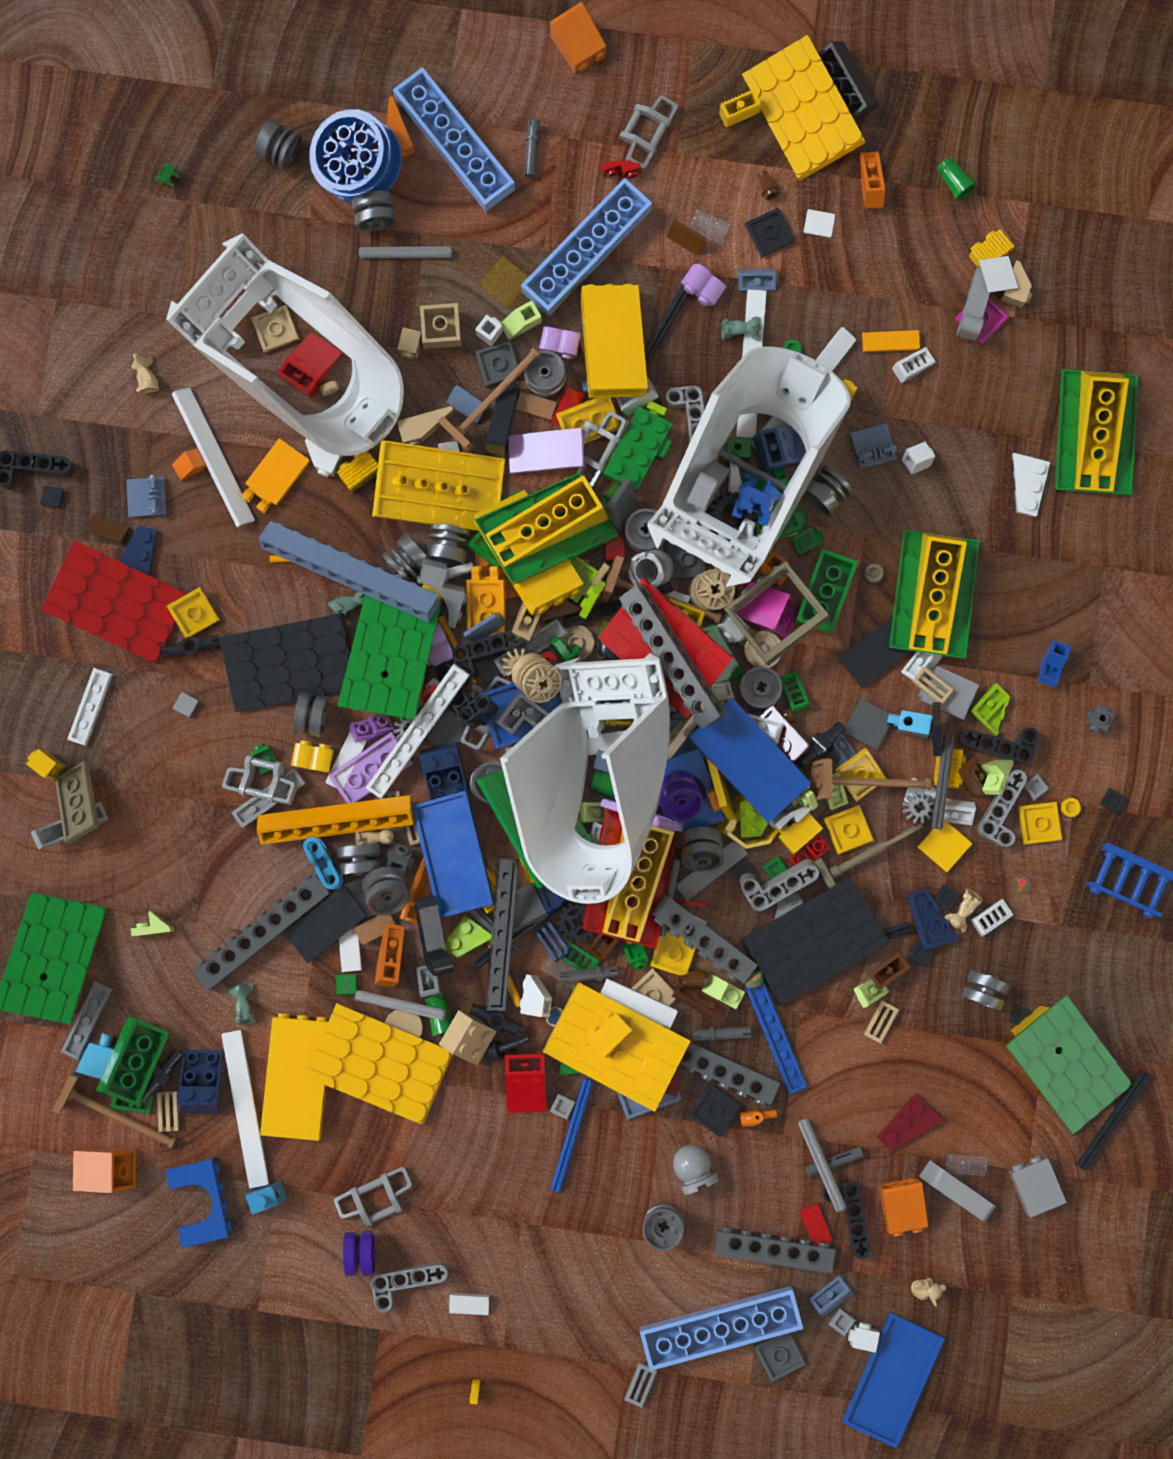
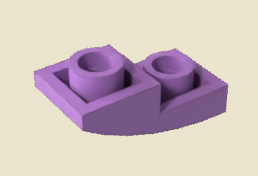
[349,714,394,743]

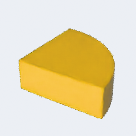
[469,1379,480,1404]

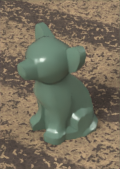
[721,316,761,341]
[328,591,365,616]
[229,983,257,1026]

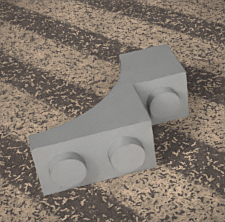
[419,559,467,628]
[31,802,108,850]

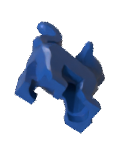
[732,473,782,526]

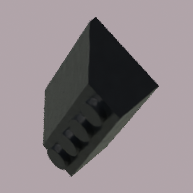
[818,41,879,121]

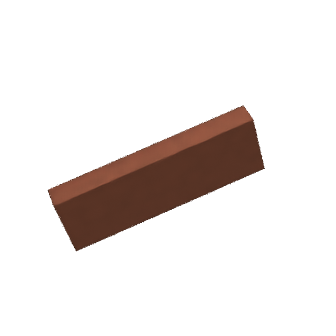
[672,983,731,1025]

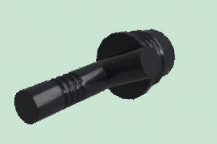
[483,1035,532,1062]

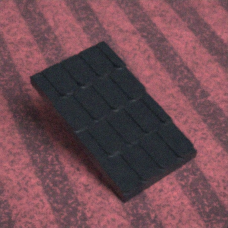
[219,612,351,712]
[739,876,890,1006]

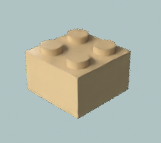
[420,303,462,349]
[439,1010,497,1065]

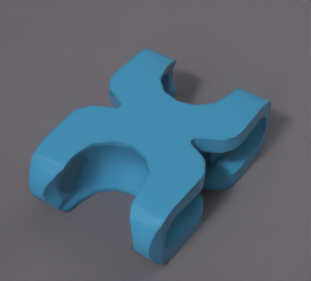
[303,837,344,890]

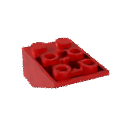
[277,333,342,399]
[505,1053,546,1113]

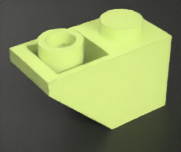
[501,301,542,340]

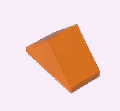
[172,449,208,482]

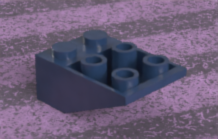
[753,425,806,473]
[419,742,471,801]
[177,1050,223,1114]

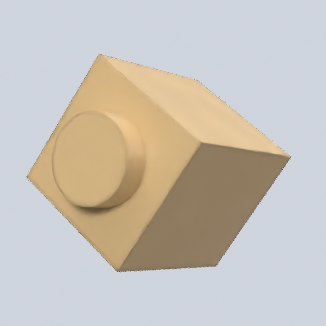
[397,328,422,359]

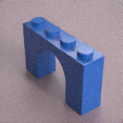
[664,746,725,835]
[165,1157,233,1248]

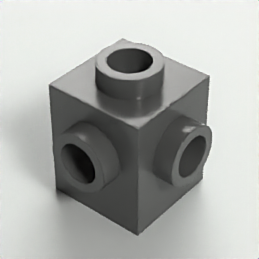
[1084,705,1115,734]
[386,843,415,877]

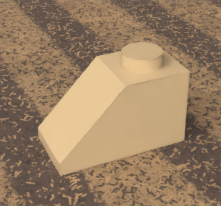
[1000,260,1032,308]

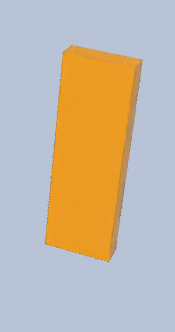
[862,330,920,353]

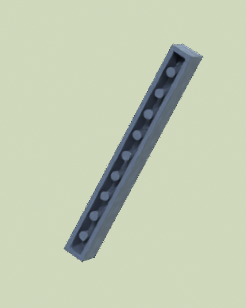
[259,521,439,623]

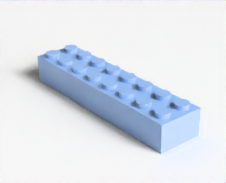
[393,67,515,212]
[521,178,652,317]
[639,1286,803,1371]

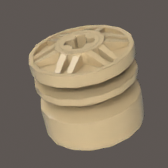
[689,569,735,611]
[512,653,561,703]

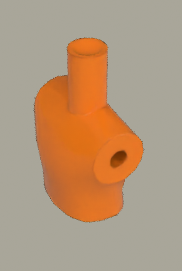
[740,1109,777,1127]

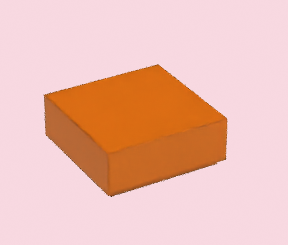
[705,788,721,812]

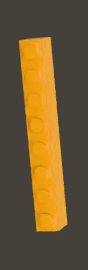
[256,795,414,845]

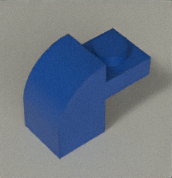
[1037,639,1071,688]

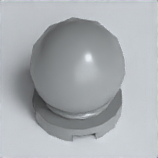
[628,549,674,588]
[673,1145,719,1195]

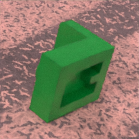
[791,527,824,555]
[549,636,581,662]
[250,744,277,775]
[622,942,650,971]

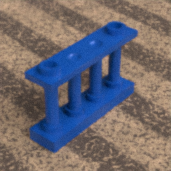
[1085,843,1173,919]

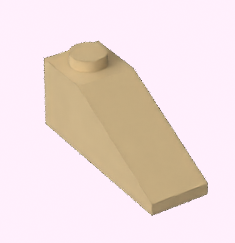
[397,406,454,445]
[512,602,541,641]

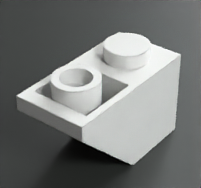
[520,975,552,1017]

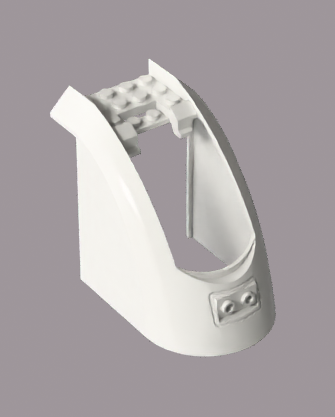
[166,234,404,456]
[647,347,850,587]
[500,653,670,904]

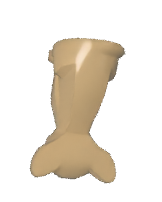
[132,353,159,394]
[354,828,395,845]
[944,888,983,932]
[911,1278,946,1307]

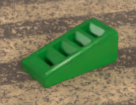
[780,671,811,715]
[556,939,600,970]
[110,1095,154,1114]

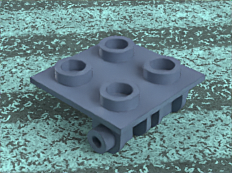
[850,423,897,469]
[126,475,166,517]

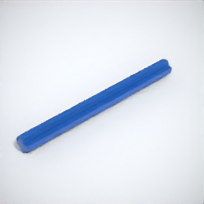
[551,1078,593,1193]

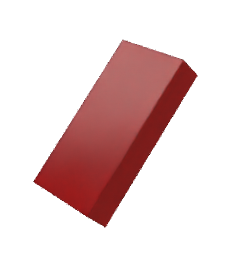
[799,1203,832,1245]

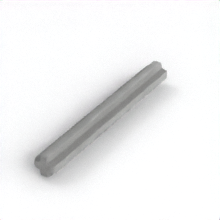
[359,246,452,258]
[355,990,446,1020]
[798,1119,846,1212]

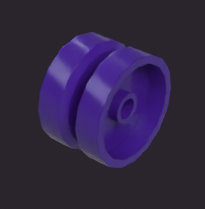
[659,771,704,822]
[343,1231,376,1277]

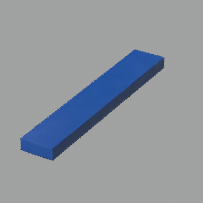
[745,981,807,1095]

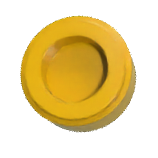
[1060,798,1081,817]

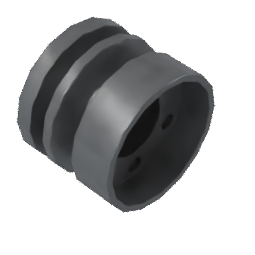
[254,119,302,170]
[804,465,853,516]
[426,524,470,565]
[381,534,429,583]
[642,1203,685,1251]

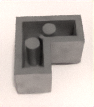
[495,691,549,735]

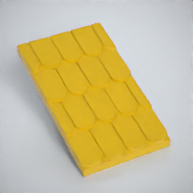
[742,35,866,181]
[372,441,505,532]
[543,982,690,1112]
[305,1003,453,1125]

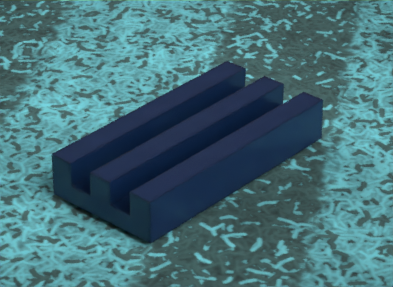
[534,920,571,962]

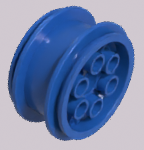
[309,109,402,203]

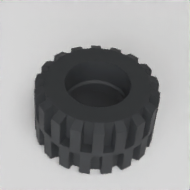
[705,492,756,542]

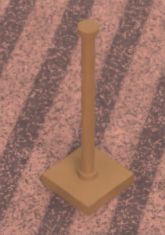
[438,348,541,453]
[599,556,722,624]
[810,759,932,801]
[52,1070,176,1149]

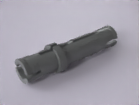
[523,119,540,178]
[559,965,618,984]
[692,1026,751,1042]
[804,1146,864,1178]

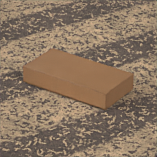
[515,391,557,421]
[354,915,396,945]

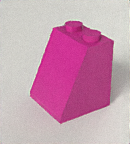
[736,581,801,640]

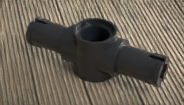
[161,635,221,659]
[798,721,845,769]
[468,1003,526,1038]
[141,1049,183,1103]

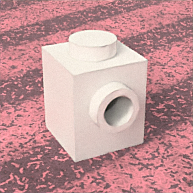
[475,314,503,346]
[902,442,935,474]
[716,613,750,644]
[848,1322,880,1353]

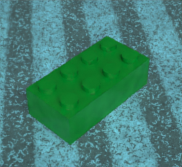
[603,407,672,495]
[794,549,858,636]
[96,1017,169,1106]

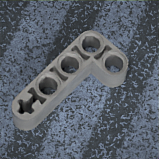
[956,266,990,341]
[666,386,704,443]
[687,460,731,511]
[978,770,1027,847]
[739,859,819,911]
[919,1160,996,1222]
[372,1262,449,1313]

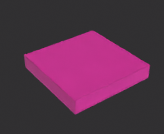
[955,298,1009,345]

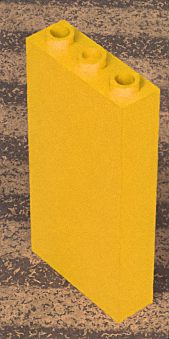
[580,284,648,398]
[473,490,584,615]
[260,1013,328,1141]

